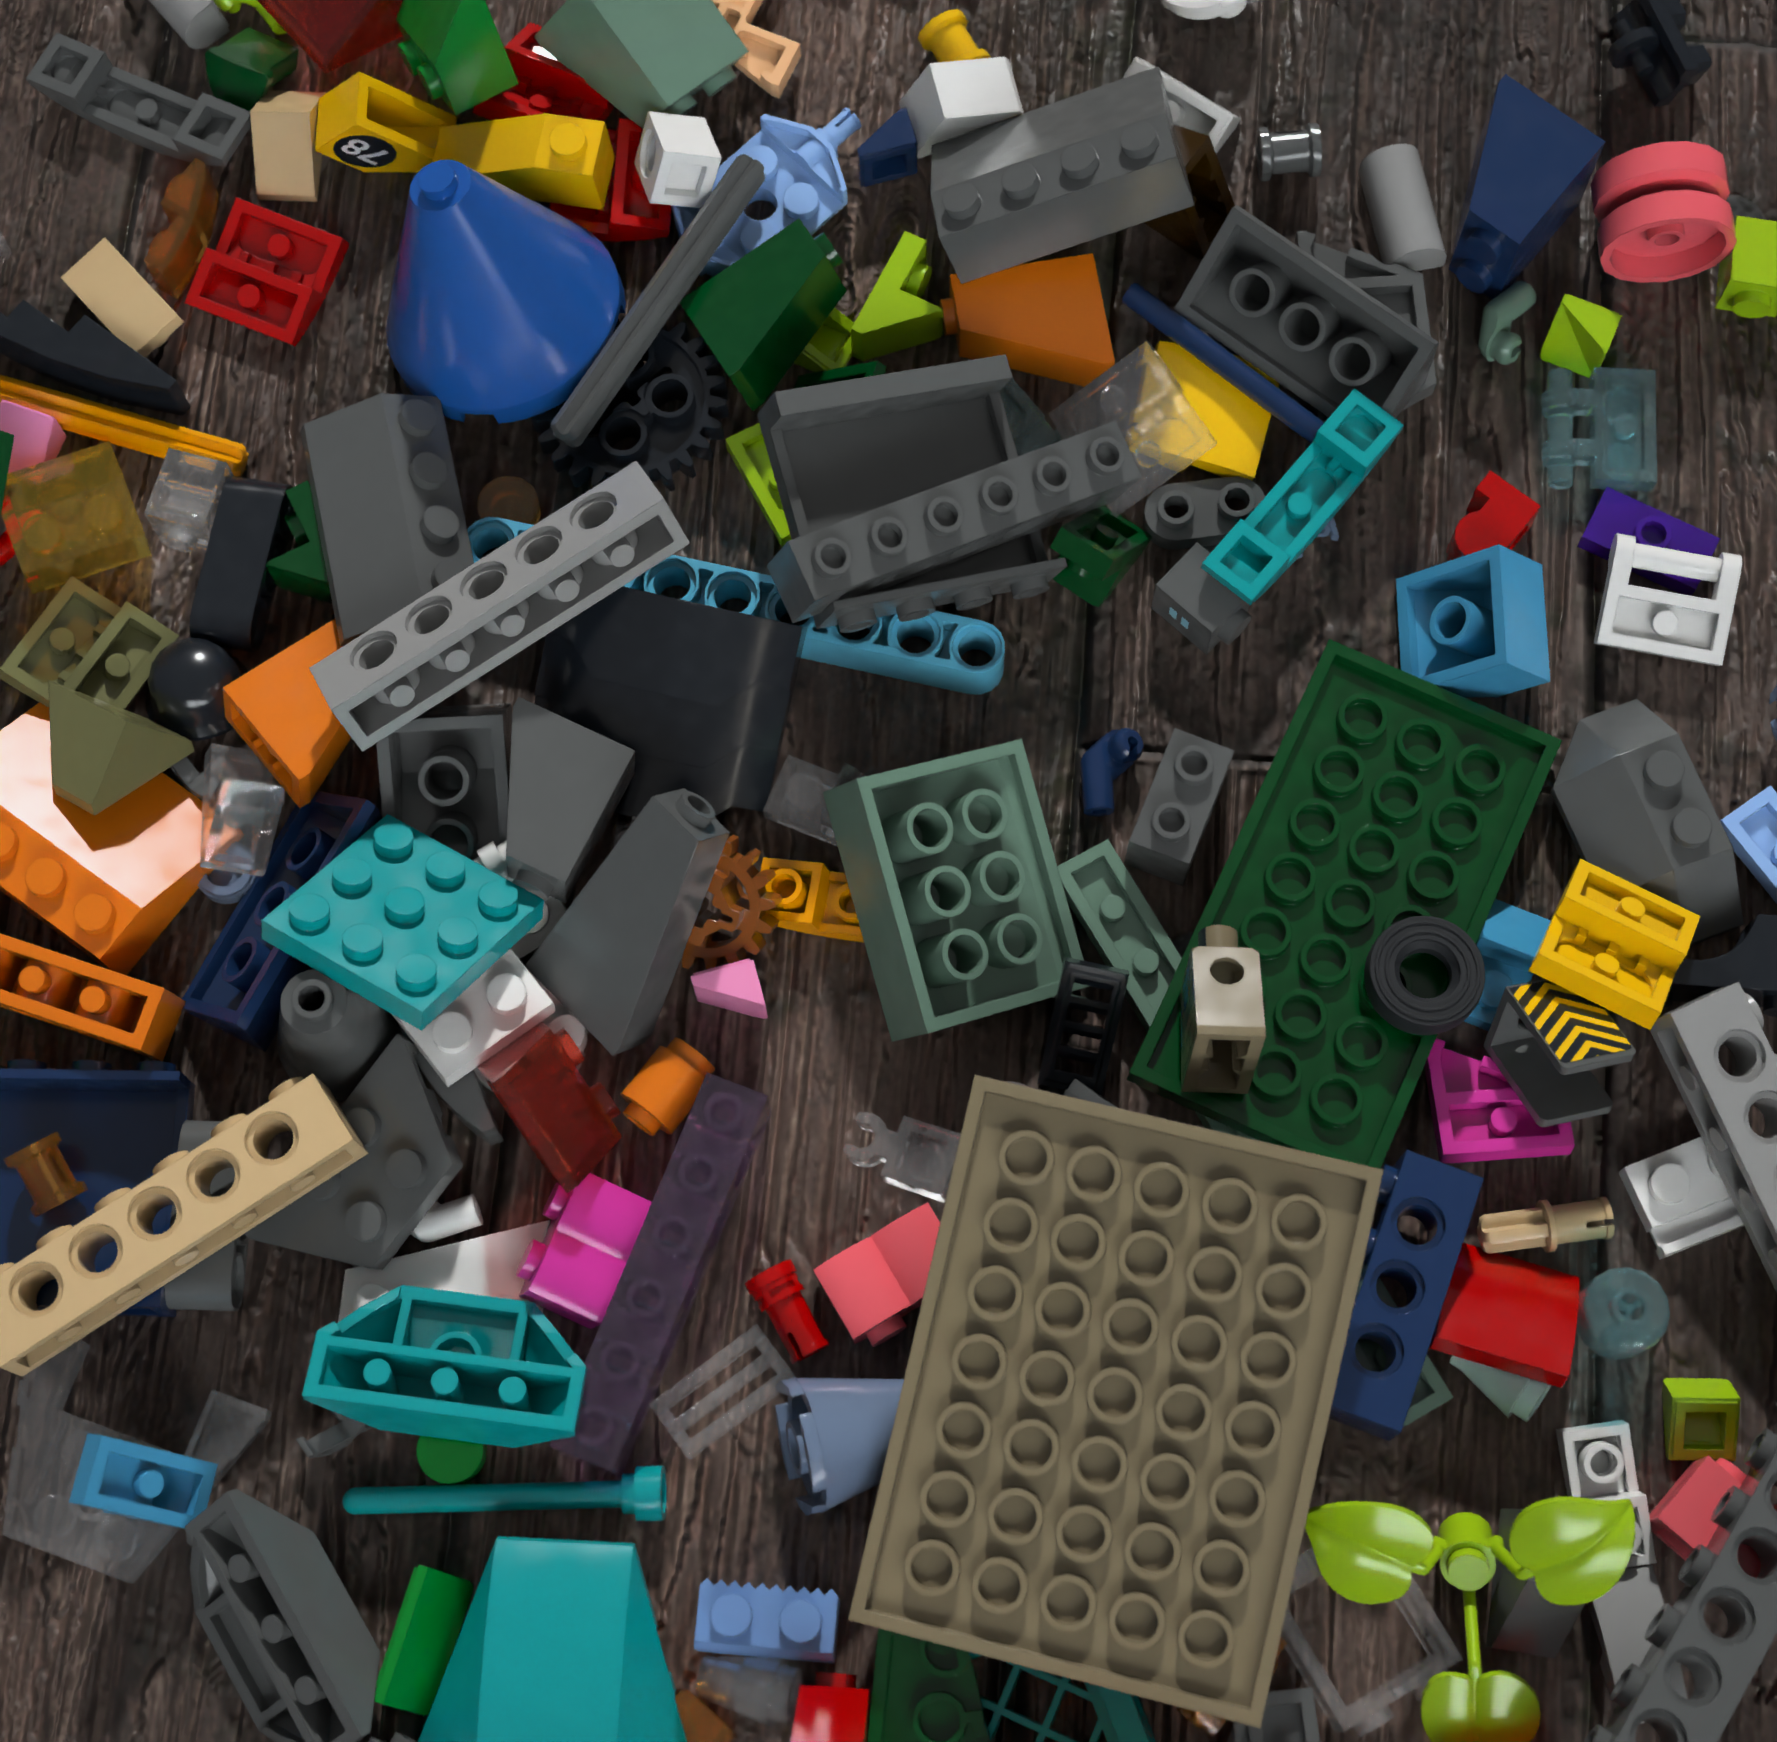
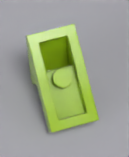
[851,231,943,361]

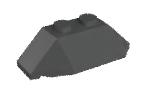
[1551,699,1744,946]
[185,1489,380,1742]

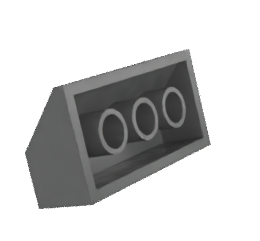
[300,393,474,646]

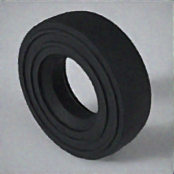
[1364,916,1485,1035]

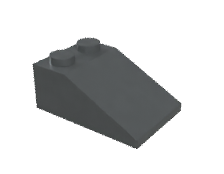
[376,703,512,860]

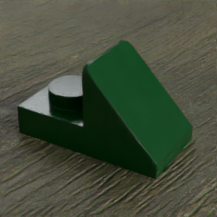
[266,480,332,603]
[1050,505,1152,607]

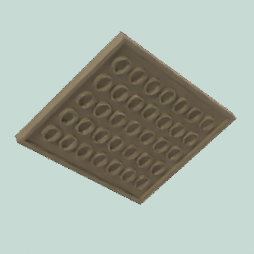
[848,1075,1384,1728]

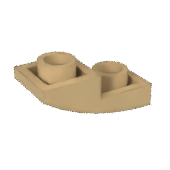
[61,237,184,358]

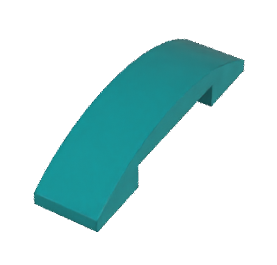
[1201,388,1404,605]

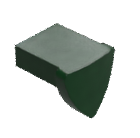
[205,27,299,111]

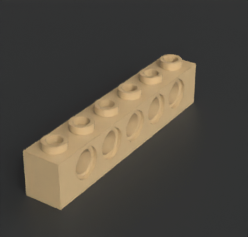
[0,1073,368,1377]

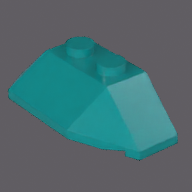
[302,1285,587,1448]

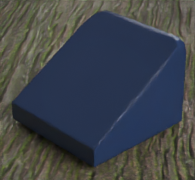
[857,107,917,187]

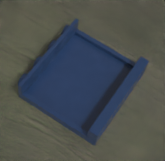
[0,1059,195,1317]

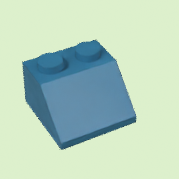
[1396,544,1551,697]

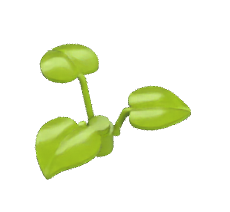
[1305,1496,1635,1742]

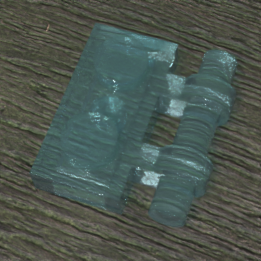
[1542,367,1657,492]

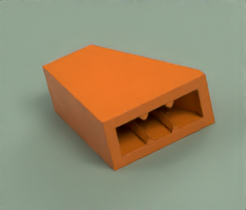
[940,253,1115,391]
[223,619,351,808]

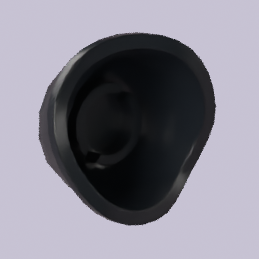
[146,638,248,741]

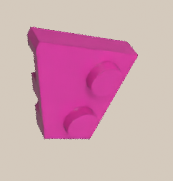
[1424,1038,1575,1164]

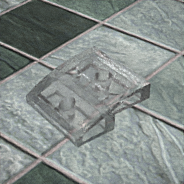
[1048,340,1218,518]

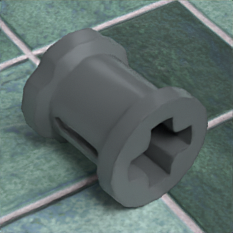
[1255,123,1322,182]

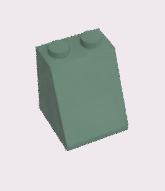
[534,0,748,129]

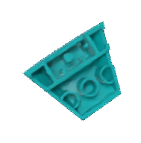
[418,1536,691,1742]

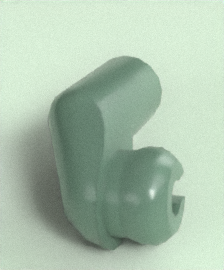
[1478,281,1537,365]

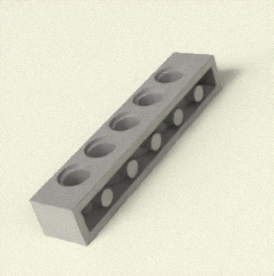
[309,461,690,752]
[1650,982,1777,1292]

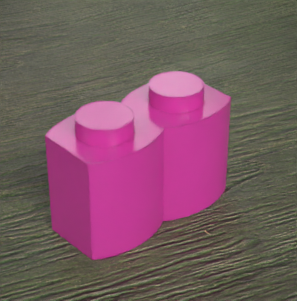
[516,1169,653,1329]

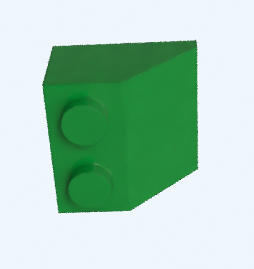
[396,0,519,115]

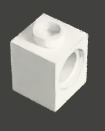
[634,111,722,208]

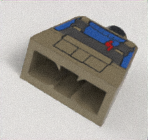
[1181,925,1266,1094]

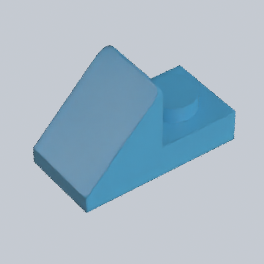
[1464,899,1550,1031]
[69,1433,218,1529]

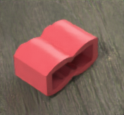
[813,1202,940,1347]

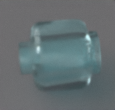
[1576,1267,1670,1360]

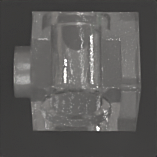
[144,448,234,553]

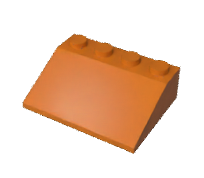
[0,702,244,975]

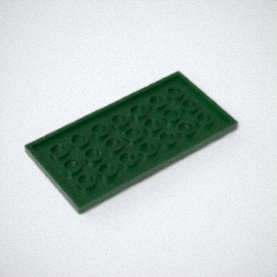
[1126,639,1562,1169]

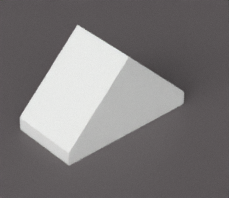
[899,57,1024,159]

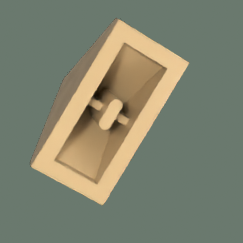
[250,90,327,202]

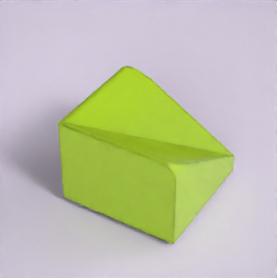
[1539,294,1622,380]

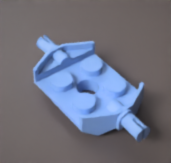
[671,107,861,277]

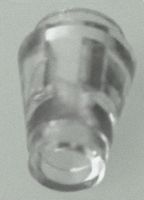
[696,1655,802,1728]

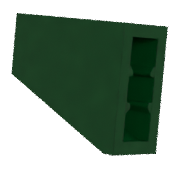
[680,218,847,411]

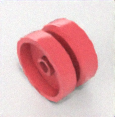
[1590,141,1737,283]

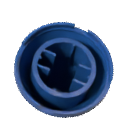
[386,160,626,424]

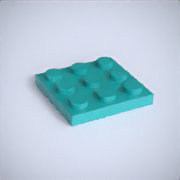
[261,814,544,1031]

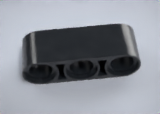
[189,476,295,653]

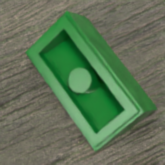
[374,1564,474,1716]

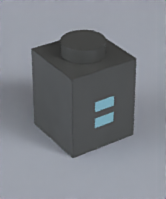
[1151,542,1252,655]

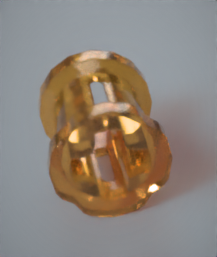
[3,1132,88,1217]

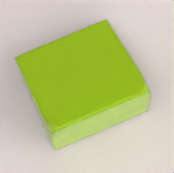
[794,308,854,372]
[1662,1378,1741,1461]

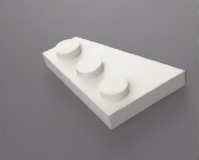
[338,1220,551,1322]

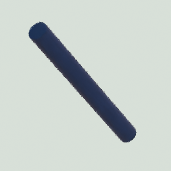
[1122,282,1324,444]

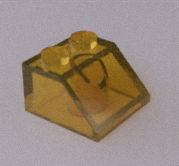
[1,441,152,594]

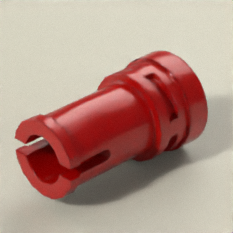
[744,1259,830,1365]

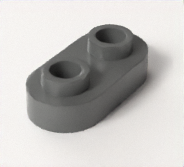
[1143,476,1265,550]

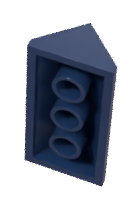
[182,791,382,1052]

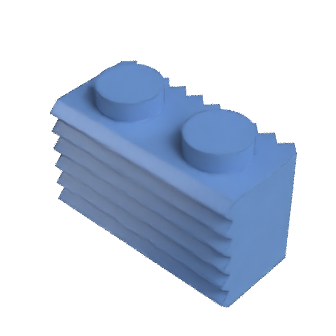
[694,1578,840,1664]

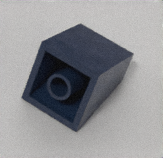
[1448,74,1605,299]

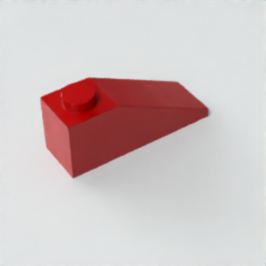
[790,1672,870,1742]

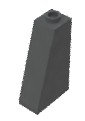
[525,788,730,1056]

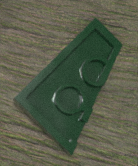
[867,1628,991,1742]

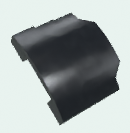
[534,586,807,818]

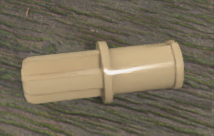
[1477,1197,1615,1254]

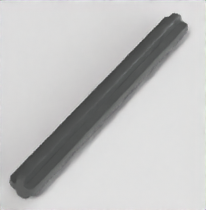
[551,154,765,448]

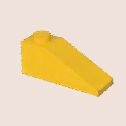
[432,113,615,210]

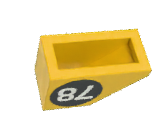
[315,71,457,172]

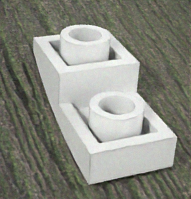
[1556,1420,1656,1568]

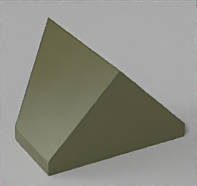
[48,680,195,816]

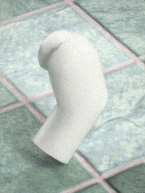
[410,1194,483,1242]

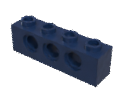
[1329,1150,1484,1441]

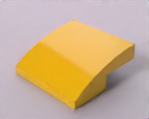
[1128,341,1279,481]
[1528,859,1700,1030]

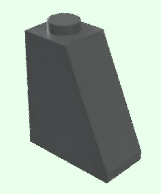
[506,697,635,903]

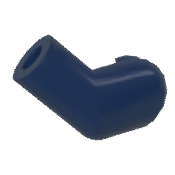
[1080,728,1144,817]

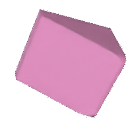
[0,400,67,488]
[690,958,768,1019]

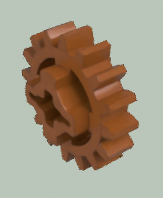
[682,835,782,969]

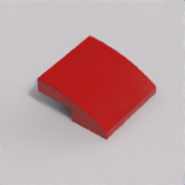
[473,22,615,121]
[549,118,671,242]
[184,197,350,347]
[1429,1243,1580,1388]

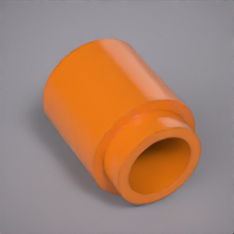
[621,1037,715,1137]

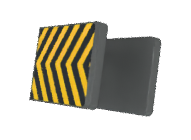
[1483,979,1636,1127]

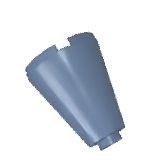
[775,1378,904,1516]

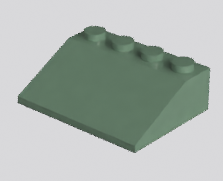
[823,739,1089,1042]

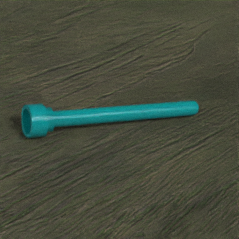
[342,1465,667,1521]

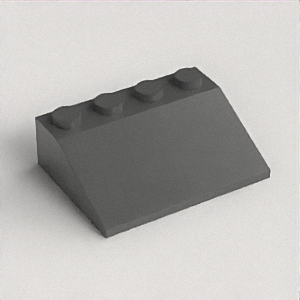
[930,67,1195,284]

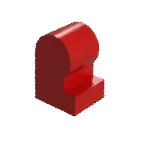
[1446,470,1541,561]

